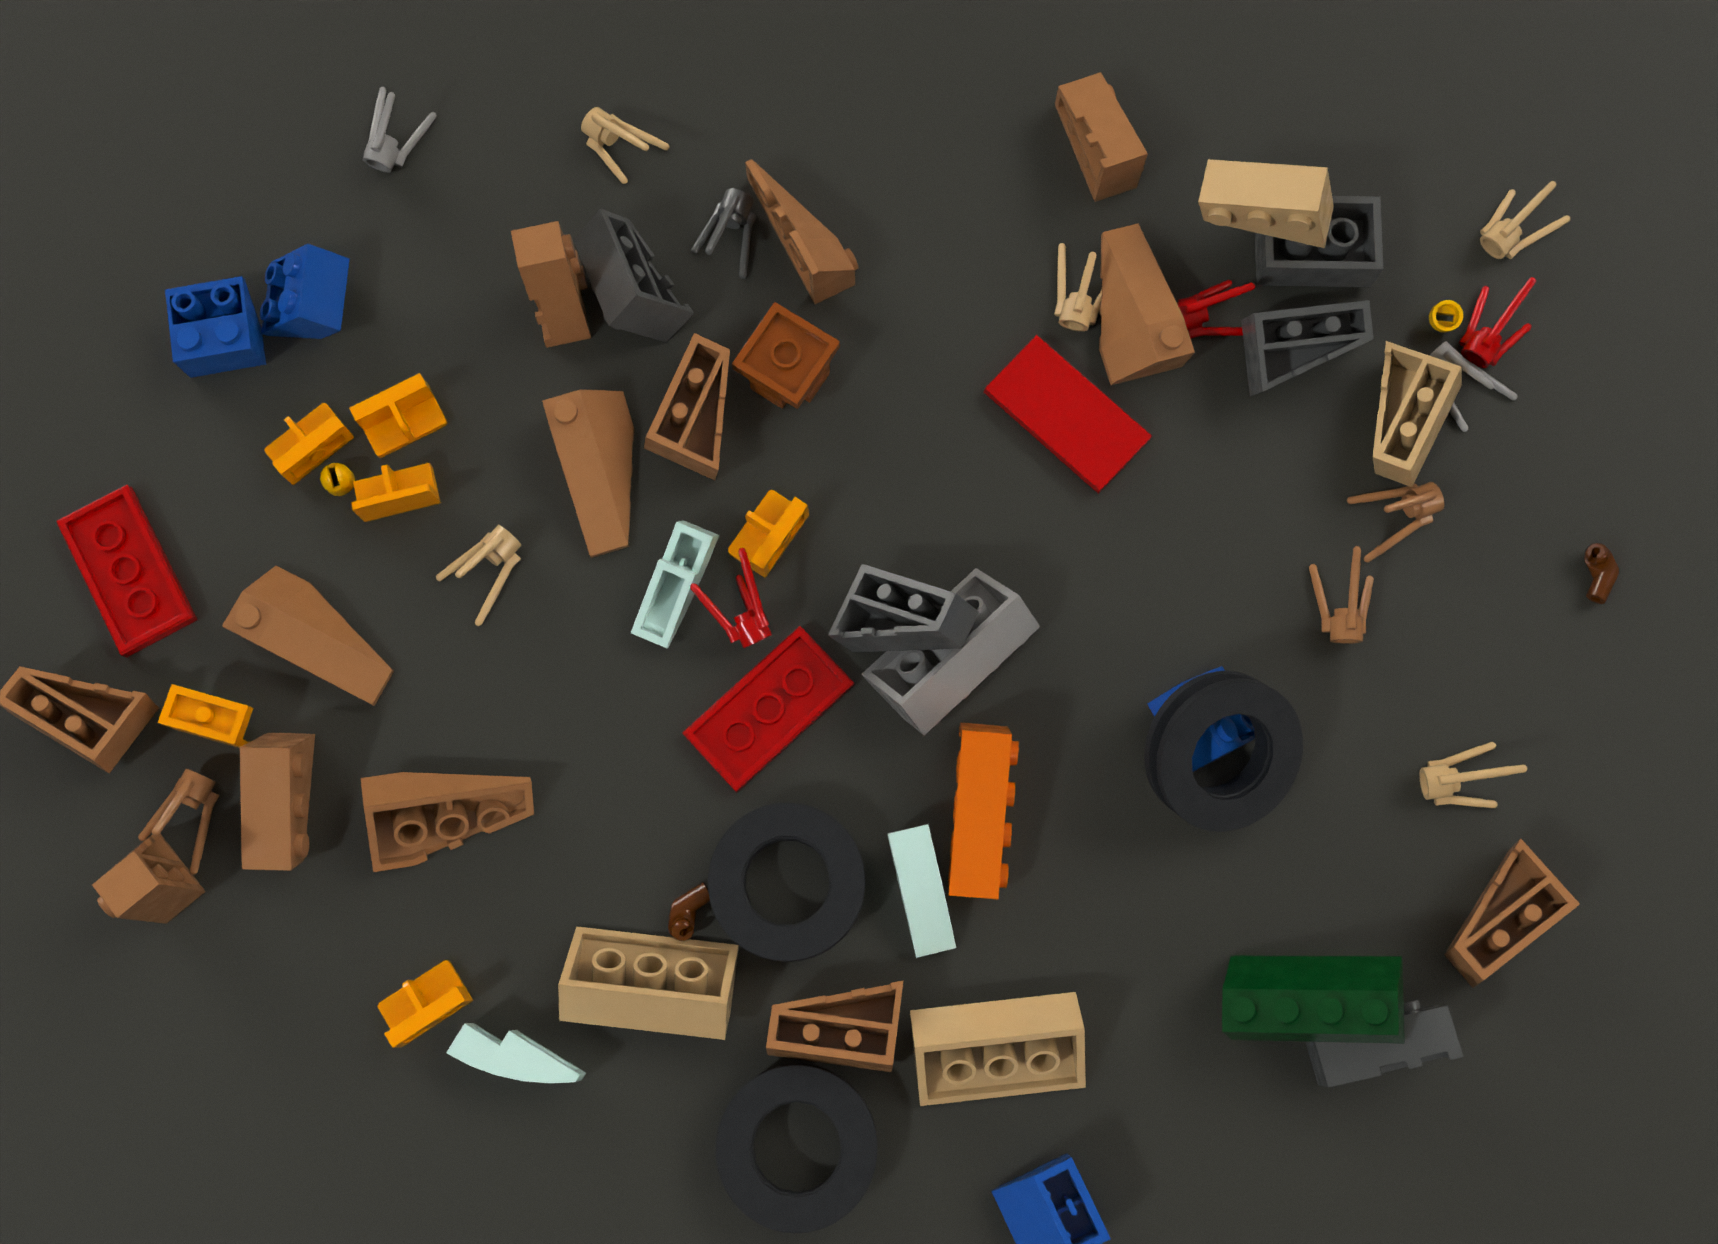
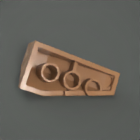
[745,159,858,304]
[1099,223,1195,385]
[542,389,635,558]
[222,566,394,706]
[361,772,534,872]

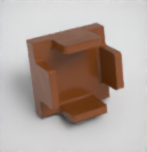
[732,302,840,409]

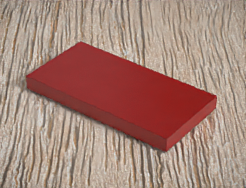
[984,335,1152,494]
[56,484,198,658]
[682,626,854,793]

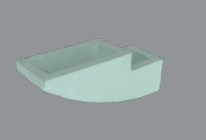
[631,520,719,648]
[888,824,956,958]
[446,1023,586,1083]

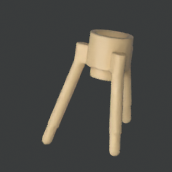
[581,107,670,184]
[1480,181,1570,259]
[1054,243,1102,331]
[436,524,522,626]
[1419,742,1528,808]

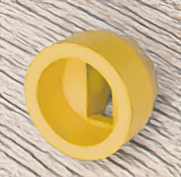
[1429,300,1463,332]
[320,463,355,496]

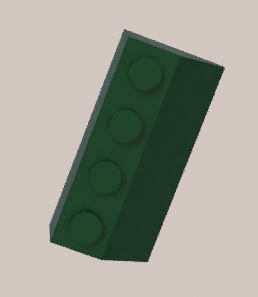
[1222,955,1405,1044]

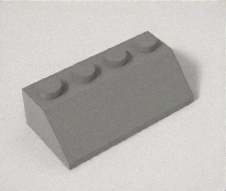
[862,568,1040,736]

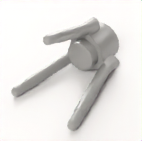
[362,87,437,173]
[1430,341,1518,432]

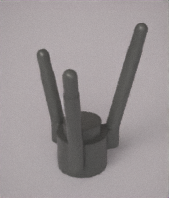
[691,188,756,279]

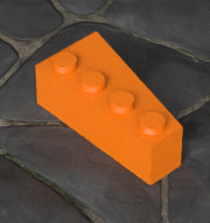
[948,723,1019,900]

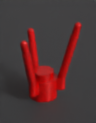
[1459,277,1536,368]
[1177,280,1255,339]
[690,548,772,648]

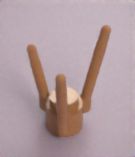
[1347,482,1444,562]
[1309,546,1374,644]
[138,769,219,875]

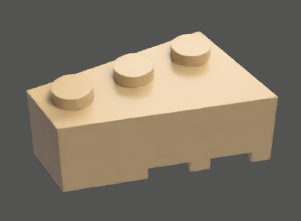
[1198,159,1334,248]
[1373,341,1462,487]

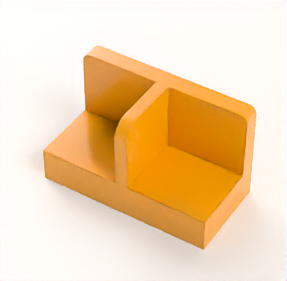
[349,373,448,458]
[264,403,354,485]
[351,463,441,522]
[728,490,809,578]
[158,684,254,748]
[377,960,474,1048]

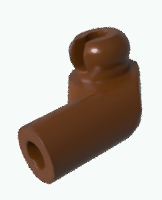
[1584,543,1619,604]
[668,882,710,941]

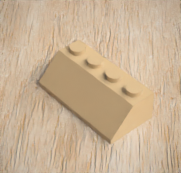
[558,926,739,1040]
[910,992,1086,1106]

